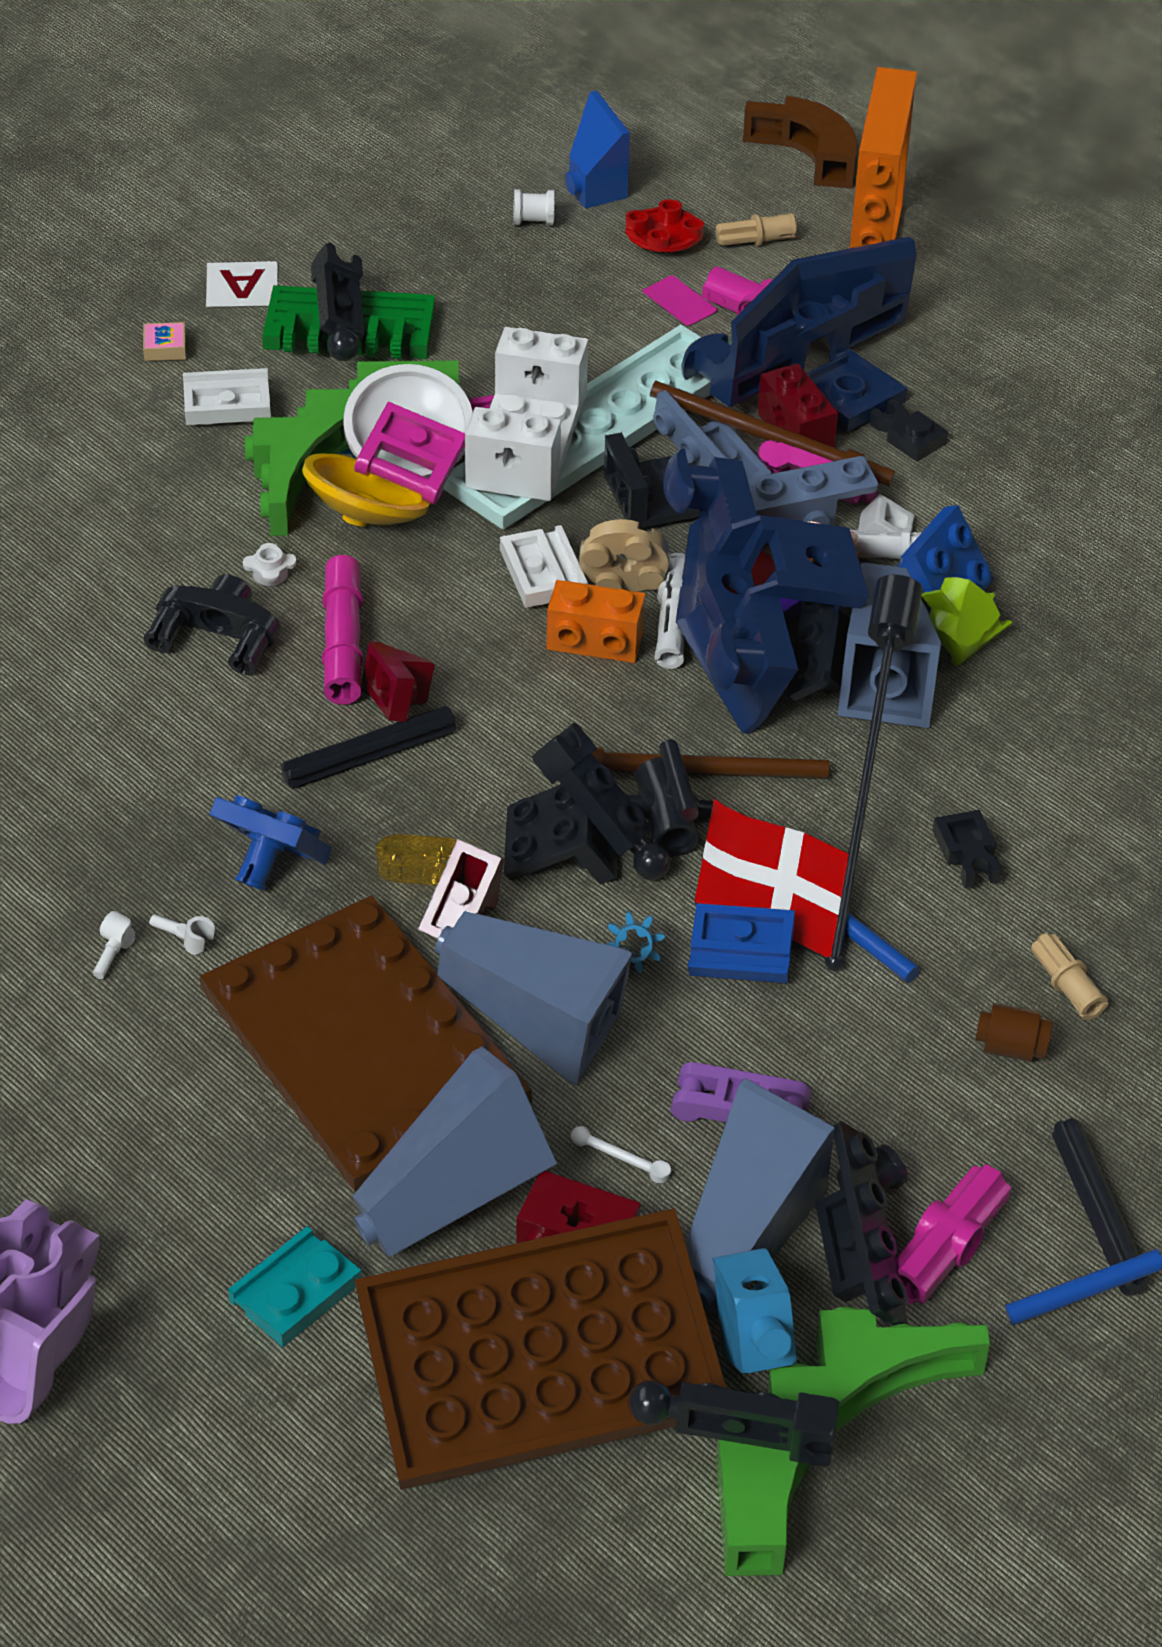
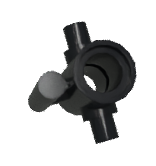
[625,739,713,857]

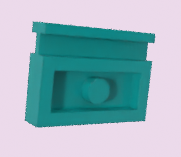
[228,1226,362,1347]

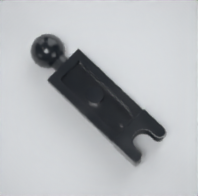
[311,243,365,362]
[532,723,671,881]
[628,1380,839,1467]

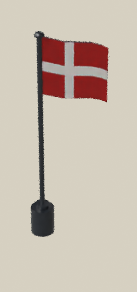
[694,574,923,971]

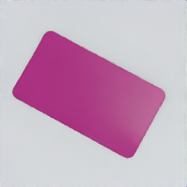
[642,275,717,326]

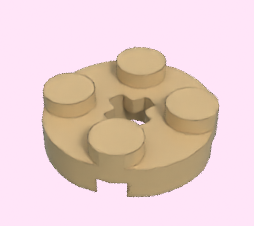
[579,519,670,592]

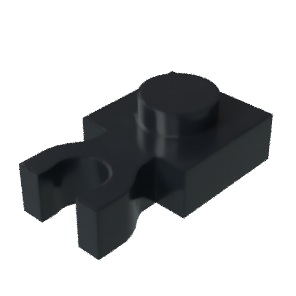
[869,398,948,462]
[932,810,1001,888]

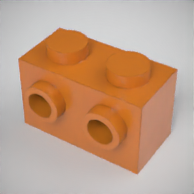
[546,580,646,663]

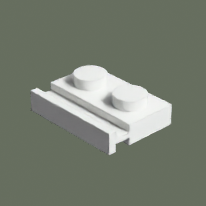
[183,368,271,425]
[500,525,588,608]

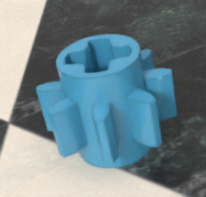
[606,910,665,973]

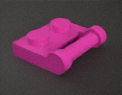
[354,401,465,505]

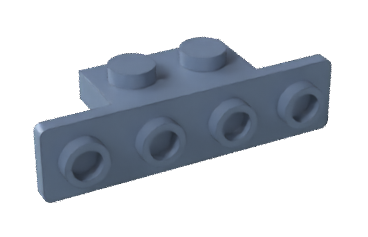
[653,390,772,479]
[747,456,878,545]

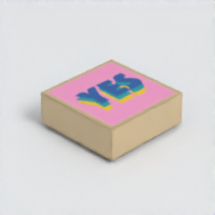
[143,322,186,361]

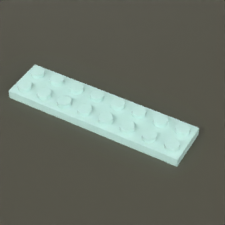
[443,324,711,530]

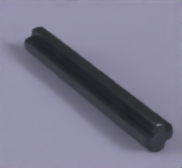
[281,706,456,788]
[1052,1118,1150,1297]

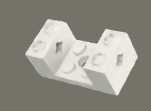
[465,327,588,501]

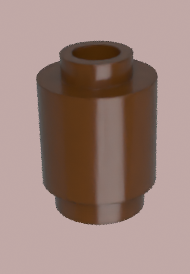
[975,1003,1052,1062]

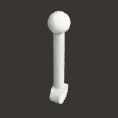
[570,1126,671,1183]

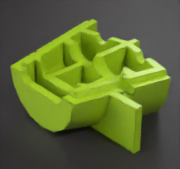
[922,577,1013,666]

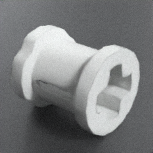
[513,189,554,226]

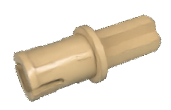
[715,213,796,247]
[1031,933,1108,1020]

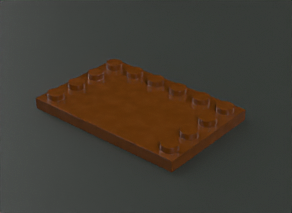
[200,895,532,1192]
[355,1208,726,1490]

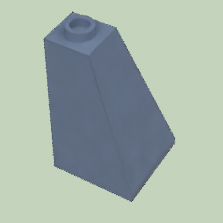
[837,562,941,728]
[435,911,633,1085]
[352,1046,557,1257]
[685,1078,835,1317]

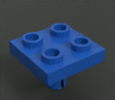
[898,505,994,614]
[209,795,333,891]

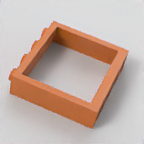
[850,67,917,248]

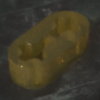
[375,834,457,885]

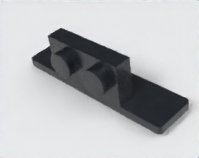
[787,560,850,701]
[815,1121,908,1325]

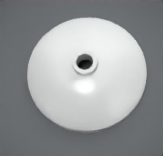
[344,364,473,479]

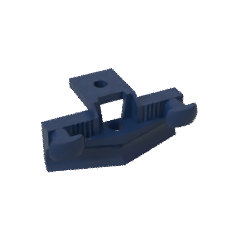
[681,237,917,432]
[663,449,869,734]

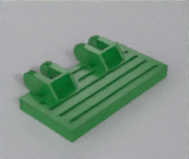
[262,285,436,359]

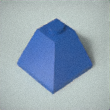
[565,90,630,209]

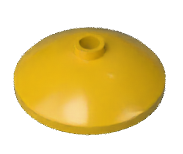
[302,454,430,527]

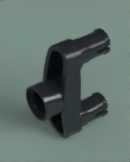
[143,574,281,676]

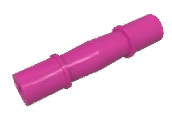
[322,555,363,705]

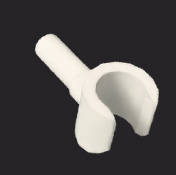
[92,911,135,979]
[149,914,215,955]

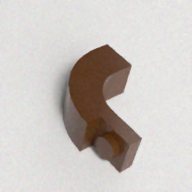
[743,96,857,189]

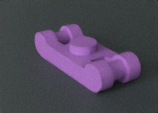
[670,1062,812,1122]

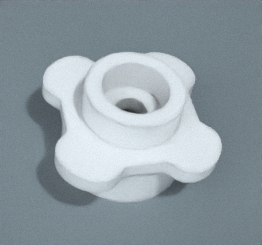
[243,543,296,586]

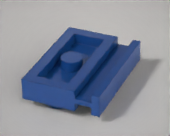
[688,903,796,983]

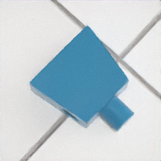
[712,1248,797,1373]

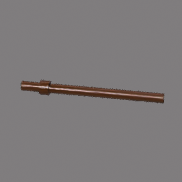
[650,380,895,487]
[592,747,829,779]

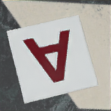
[206,261,278,307]

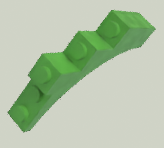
[245,360,459,536]
[716,1307,990,1576]

